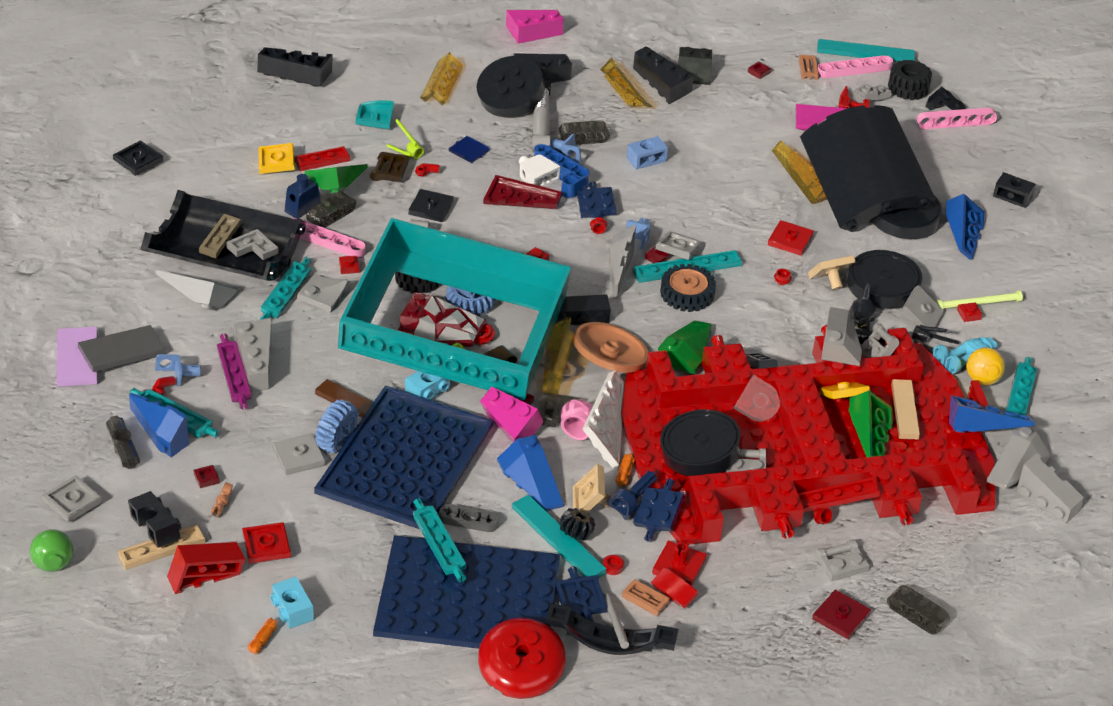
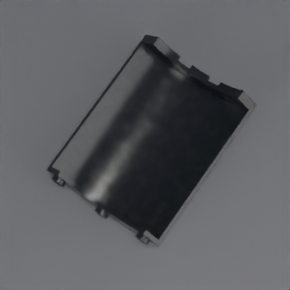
[800,105,936,232]
[140,190,306,281]

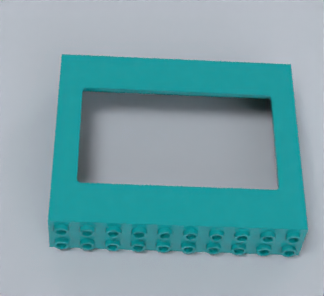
[338,218,571,401]

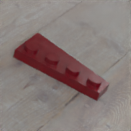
[483,175,562,209]

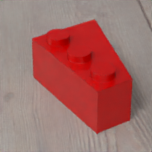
[167,542,245,594]

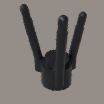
[912,325,959,354]

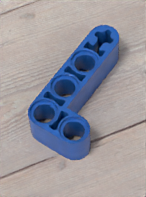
[534,144,589,198]

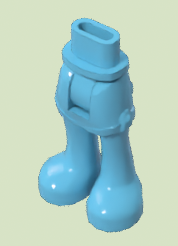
[933,337,997,374]

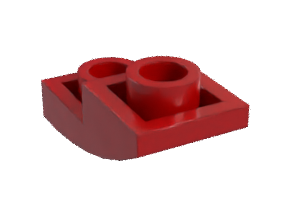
[651,567,699,609]

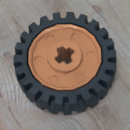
[660,264,716,312]

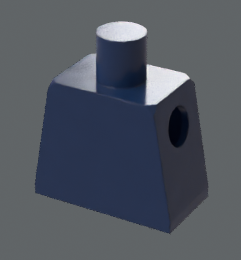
[284,174,322,218]

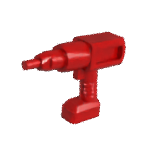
[838,86,870,108]

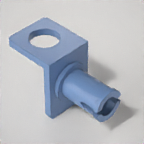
[550,134,582,163]
[626,217,651,249]
[155,354,200,386]

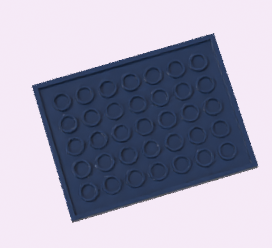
[314,385,493,530]
[373,535,560,654]

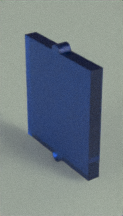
[449,136,490,163]

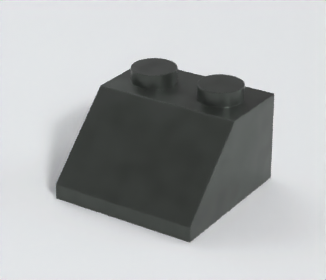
[678,47,712,85]

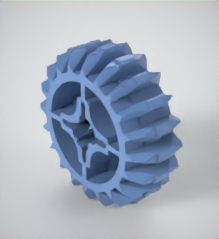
[446,286,496,316]
[315,400,359,453]

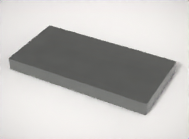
[78,325,166,372]

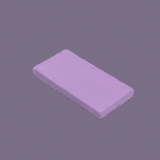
[57,326,97,387]

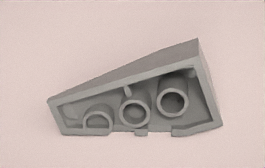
[821,307,862,366]

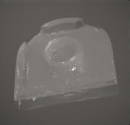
[734,375,780,421]

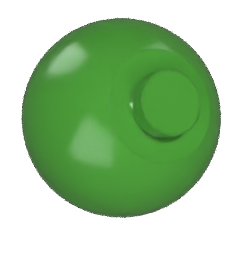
[30,529,73,572]

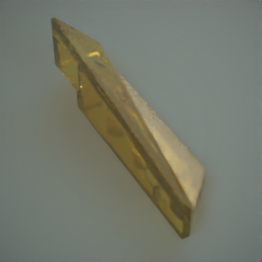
[600,58,652,108]
[772,140,827,204]
[542,317,574,395]

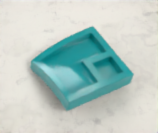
[355,100,394,129]

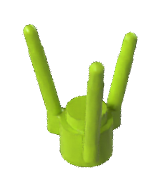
[386,119,424,159]

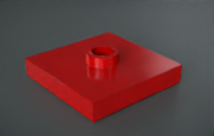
[767,220,814,255]
[242,522,291,564]

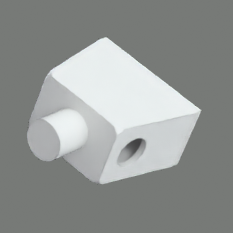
[519,155,560,187]

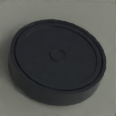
[476,56,545,117]
[871,195,942,239]
[847,250,922,309]
[660,409,742,476]

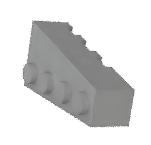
[233,318,272,392]

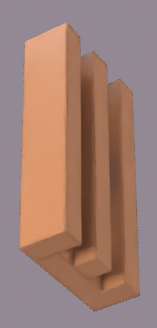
[798,55,818,80]
[622,579,670,617]

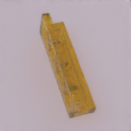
[420,52,463,105]

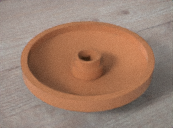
[573,322,648,373]

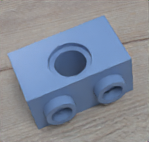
[627,136,668,170]

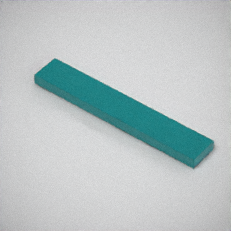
[817,39,915,62]
[633,250,742,283]
[512,495,606,578]

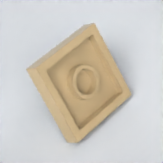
[808,255,855,290]
[573,463,611,513]

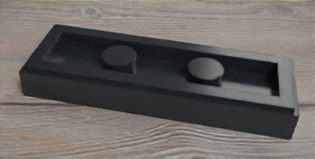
[745,353,778,368]

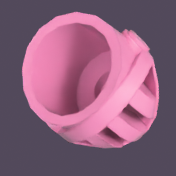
[561,399,593,440]

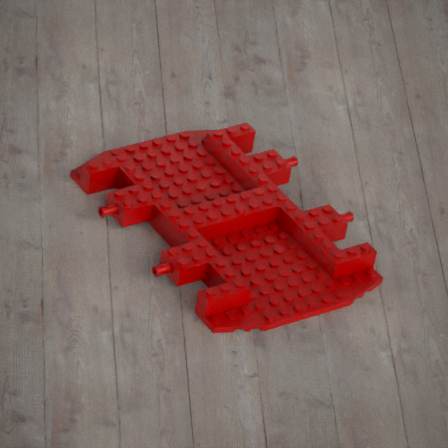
[621,325,995,545]

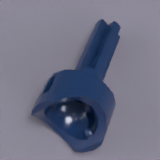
[607,470,657,520]

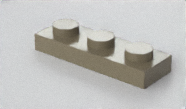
[199,214,241,258]

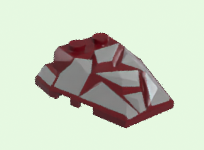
[397,292,487,347]

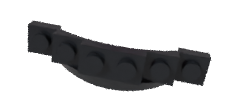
[546,603,679,655]

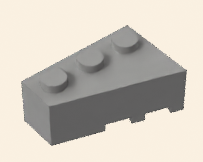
[1016,452,1084,524]

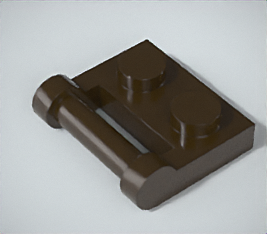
[370,152,409,182]

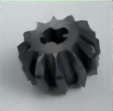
[559,508,596,541]

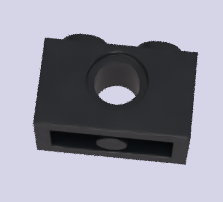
[993,172,1036,208]

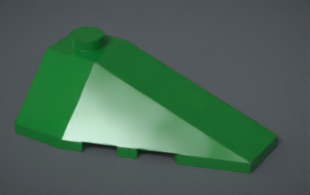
[304,164,368,193]
[658,320,712,374]
[849,390,892,457]

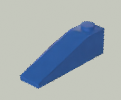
[945,194,985,260]
[129,393,189,457]
[949,396,1035,433]
[497,435,564,511]

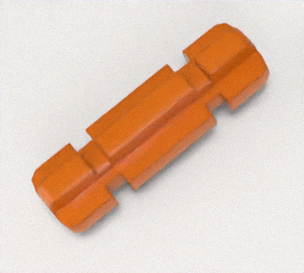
[615,453,635,487]
[248,618,278,654]

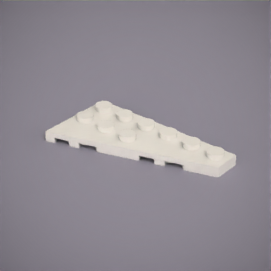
[582,371,625,468]

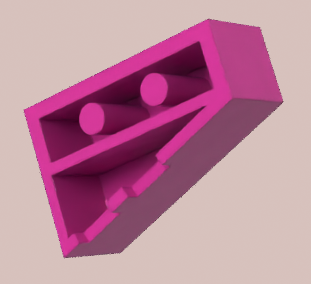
[506,10,564,44]
[480,386,543,442]

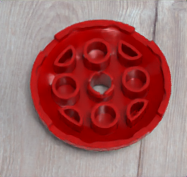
[478,617,566,699]

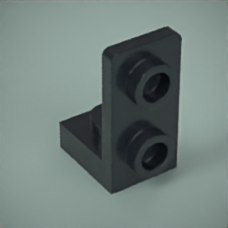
[925,86,966,117]

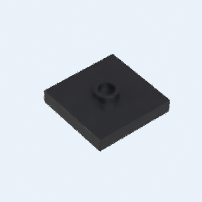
[113,140,163,176]
[408,189,454,222]

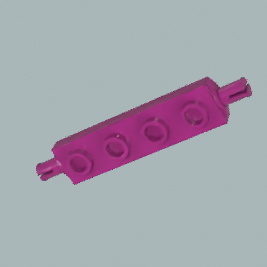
[217,333,251,410]

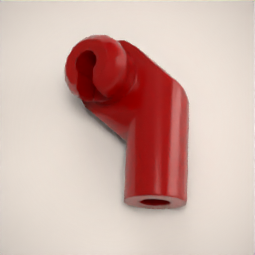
[415,163,440,177]
[151,376,176,396]

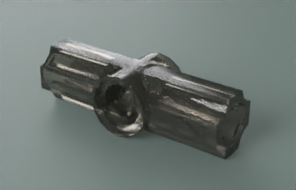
[106,415,140,469]

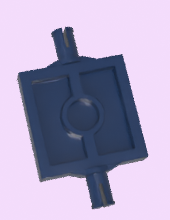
[577,181,616,225]
[633,478,685,542]
[555,566,607,622]

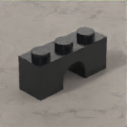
[128,491,181,548]

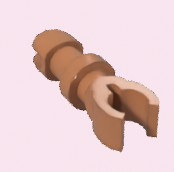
[211,482,233,517]

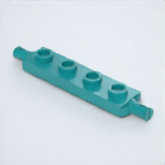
[260,257,311,320]
[1005,357,1037,430]
[130,387,220,438]
[413,498,466,582]

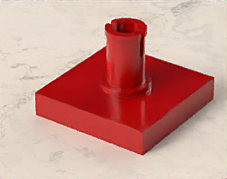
[652,540,707,586]

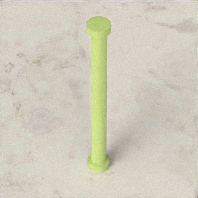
[936,290,1023,309]

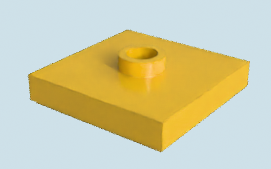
[259,143,295,174]
[818,382,870,399]

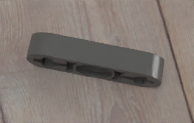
[439,504,499,532]

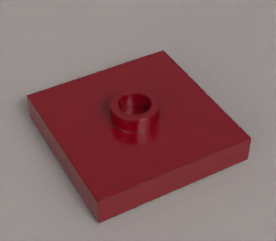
[812,589,871,640]

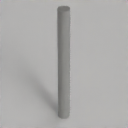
[604,594,629,649]

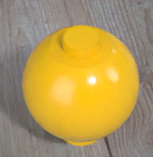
[966,347,1005,386]

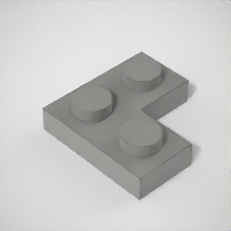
[227,229,278,260]

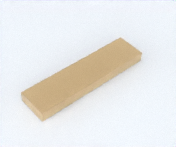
[891,379,920,440]
[117,524,206,570]

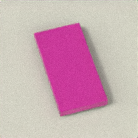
[795,104,847,131]

